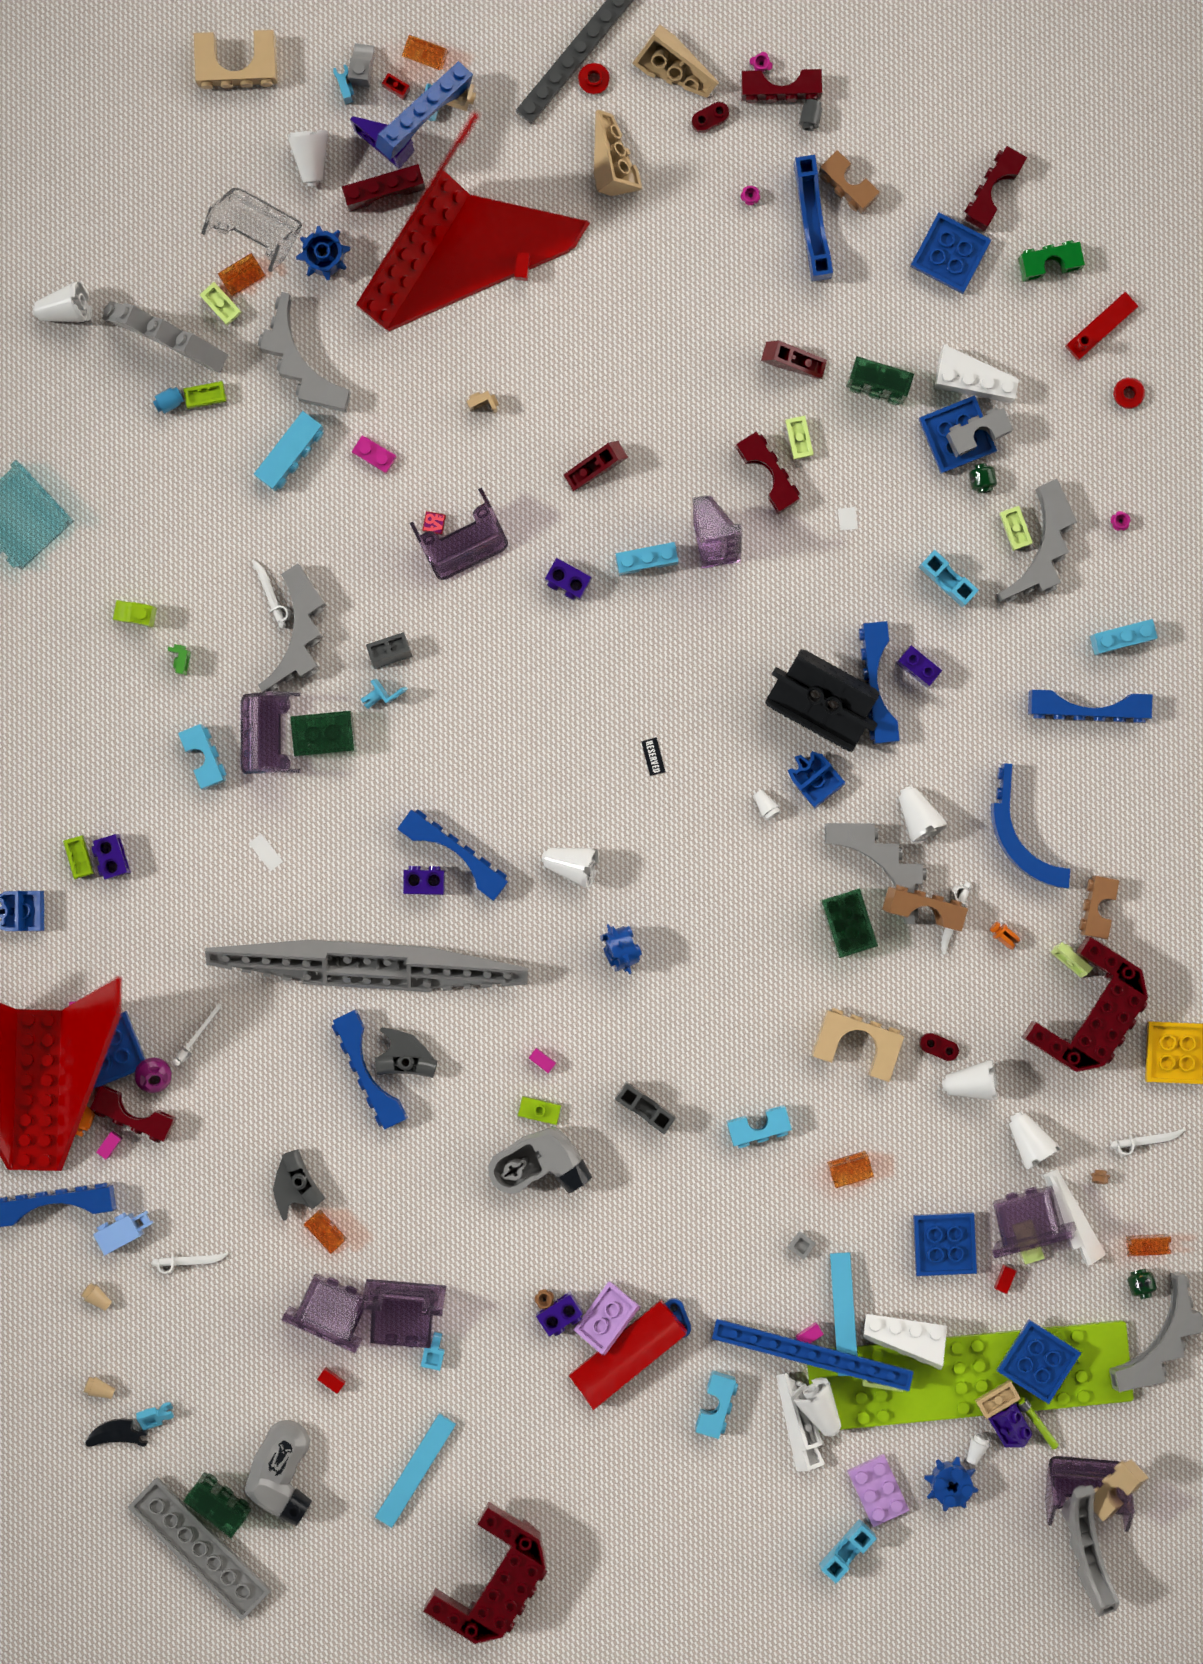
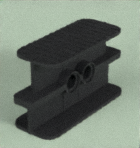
[765,649,880,752]

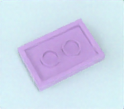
[573,1281,641,1355]
[847,1454,910,1527]

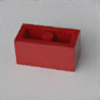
[382,73,410,100]
[514,252,530,281]
[994,1264,1017,1294]
[317,1367,346,1394]

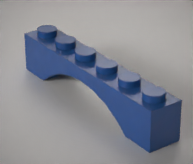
[375,61,473,160]
[793,155,833,282]
[859,621,900,744]
[1028,690,1153,723]
[397,809,509,901]
[332,1009,408,1130]
[0,1182,117,1227]

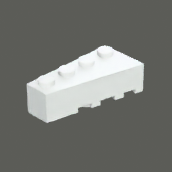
[933,344,1019,403]
[863,1314,947,1370]

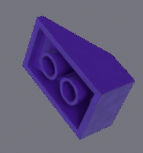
[350,116,415,169]

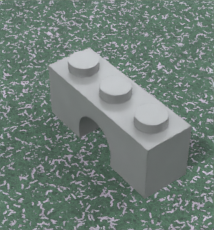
[946,407,1014,458]

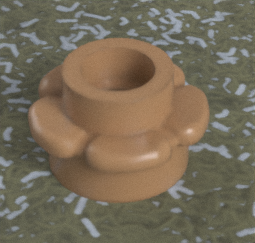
[1090,1170,1111,1184]
[535,1289,554,1309]

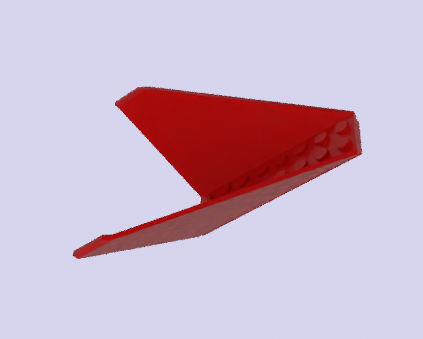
[356,112,590,332]
[0,977,122,1171]

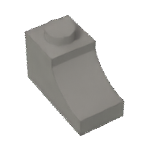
[348,43,375,88]

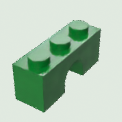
[1018,240,1085,282]

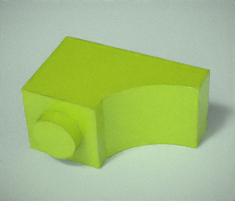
[113,600,157,628]

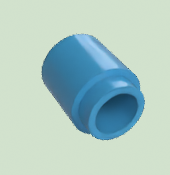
[153,387,184,414]

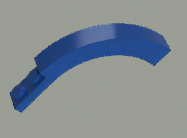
[991,763,1070,888]

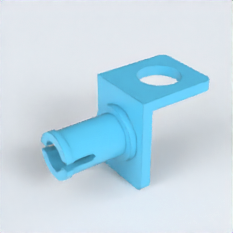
[361,679,408,709]

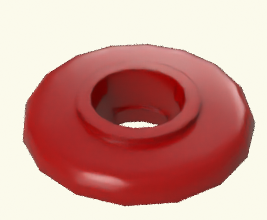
[578,63,610,94]
[1113,377,1145,409]

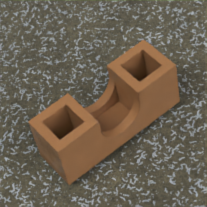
[819,150,880,214]
[1079,876,1120,940]

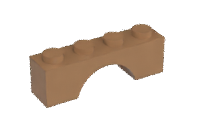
[882,885,968,932]

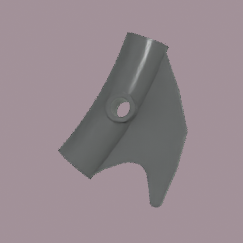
[375,1027,438,1078]
[273,1149,325,1221]

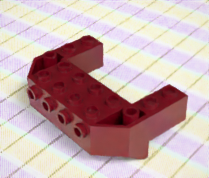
[1021,936,1148,1072]
[423,1502,547,1644]

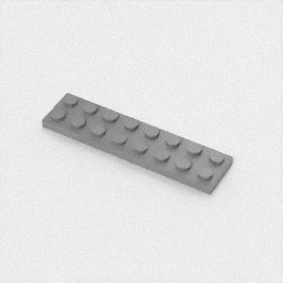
[128,1477,271,1620]

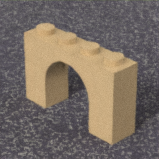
[193,30,278,89]
[811,1007,905,1082]

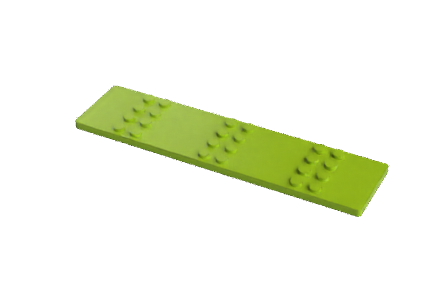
[807,1320,1134,1432]

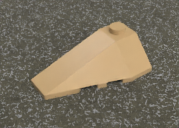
[632,24,719,98]
[594,110,642,196]

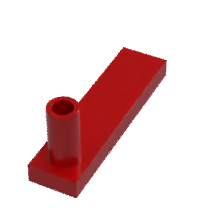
[1065,292,1138,361]

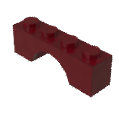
[741,69,822,103]
[964,146,1027,231]
[342,164,426,212]
[735,431,800,514]
[90,1085,177,1143]

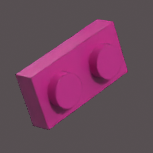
[352,435,396,474]

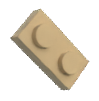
[975,1380,1021,1419]

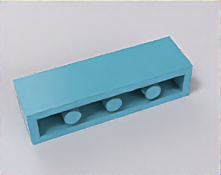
[254,411,324,491]

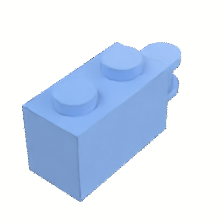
[93,1211,153,1256]

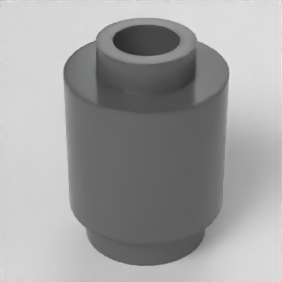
[799,99,823,131]

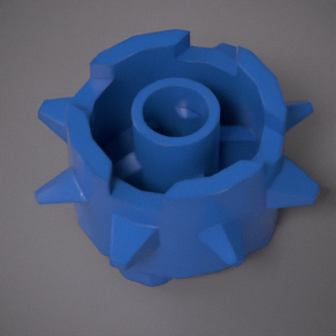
[296,226,351,281]
[600,924,642,974]
[924,1456,979,1511]

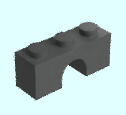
[615,1081,676,1135]

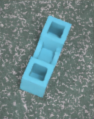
[615,542,679,576]
[918,550,979,607]
[1090,619,1158,655]
[178,724,227,790]
[726,1105,792,1148]
[695,1370,738,1439]
[819,1519,877,1584]

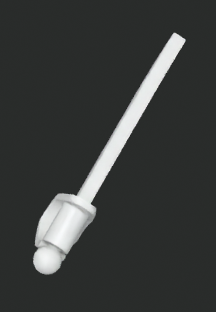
[251,560,292,628]
[942,882,971,954]
[172,1003,222,1067]
[1111,1129,1185,1156]
[152,1253,228,1275]

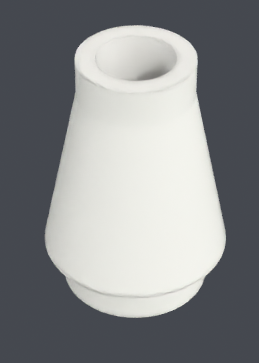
[753,789,780,820]
[966,1433,990,1465]

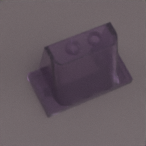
[693,496,742,569]
[992,1185,1076,1259]
[281,1273,370,1353]
[361,1279,446,1348]

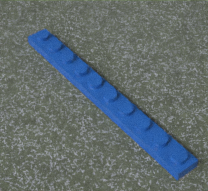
[712,1319,914,1392]

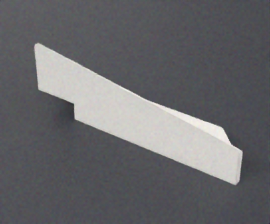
[1043,1170,1105,1266]
[776,1373,825,1472]

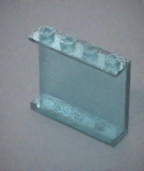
[0,460,74,569]

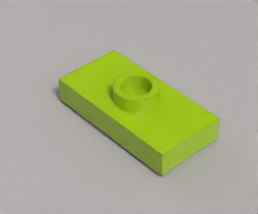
[183,381,227,409]
[63,835,95,879]
[518,1096,561,1125]

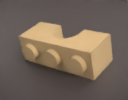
[1094,1459,1149,1521]

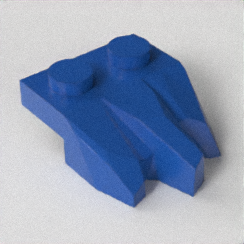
[787,751,846,809]
[0,891,44,931]

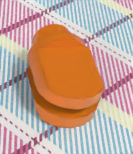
[990,922,1020,950]
[76,1106,95,1137]

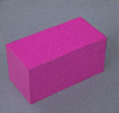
[529,1047,556,1073]
[96,1131,123,1159]
[795,1322,824,1343]

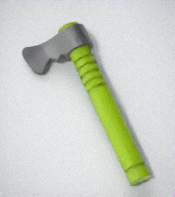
[1005,1397,1059,1449]

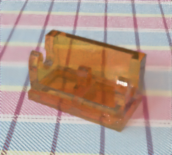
[402,35,449,71]
[217,253,265,296]
[827,1151,874,1188]
[303,1209,347,1254]
[1126,1234,1171,1256]

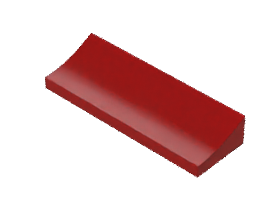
[569,1300,687,1410]

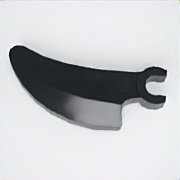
[85,1418,148,1447]

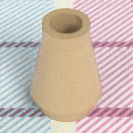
[81,1283,112,1311]
[83,1377,115,1399]

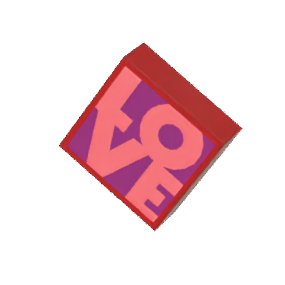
[422,511,446,535]

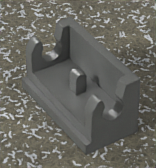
[366,632,413,669]

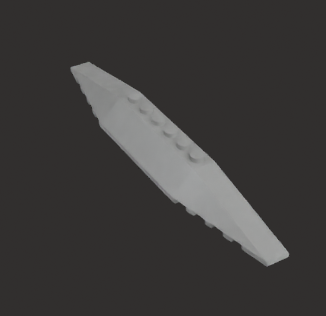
[205,940,528,992]

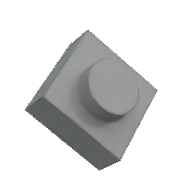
[787,1231,816,1260]

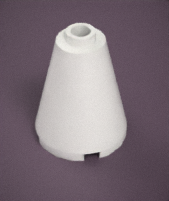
[288,130,328,187]
[33,282,92,322]
[898,786,947,844]
[541,848,599,888]
[942,1060,998,1100]
[1009,1112,1061,1170]
[793,1377,841,1437]

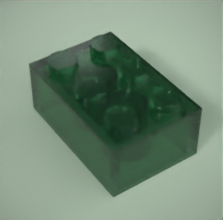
[846,356,914,405]
[290,711,357,758]
[819,888,878,958]
[183,1472,251,1538]

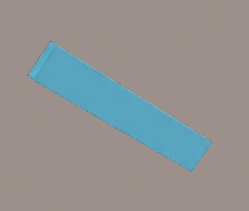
[830,1252,857,1376]
[375,1413,456,1528]

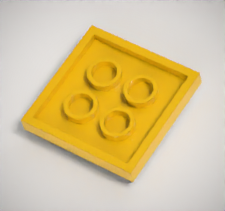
[1145,1021,1203,1084]

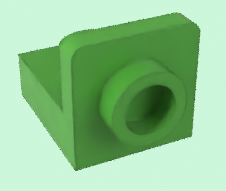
[167,644,191,676]

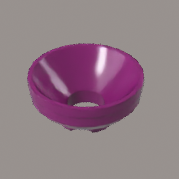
[134,1058,172,1093]

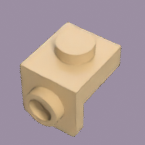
[446,84,476,111]
[466,391,499,413]

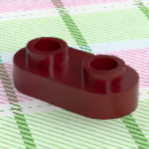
[691,102,729,133]
[919,1033,959,1061]

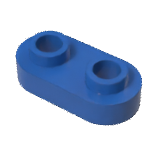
[665,1298,691,1338]

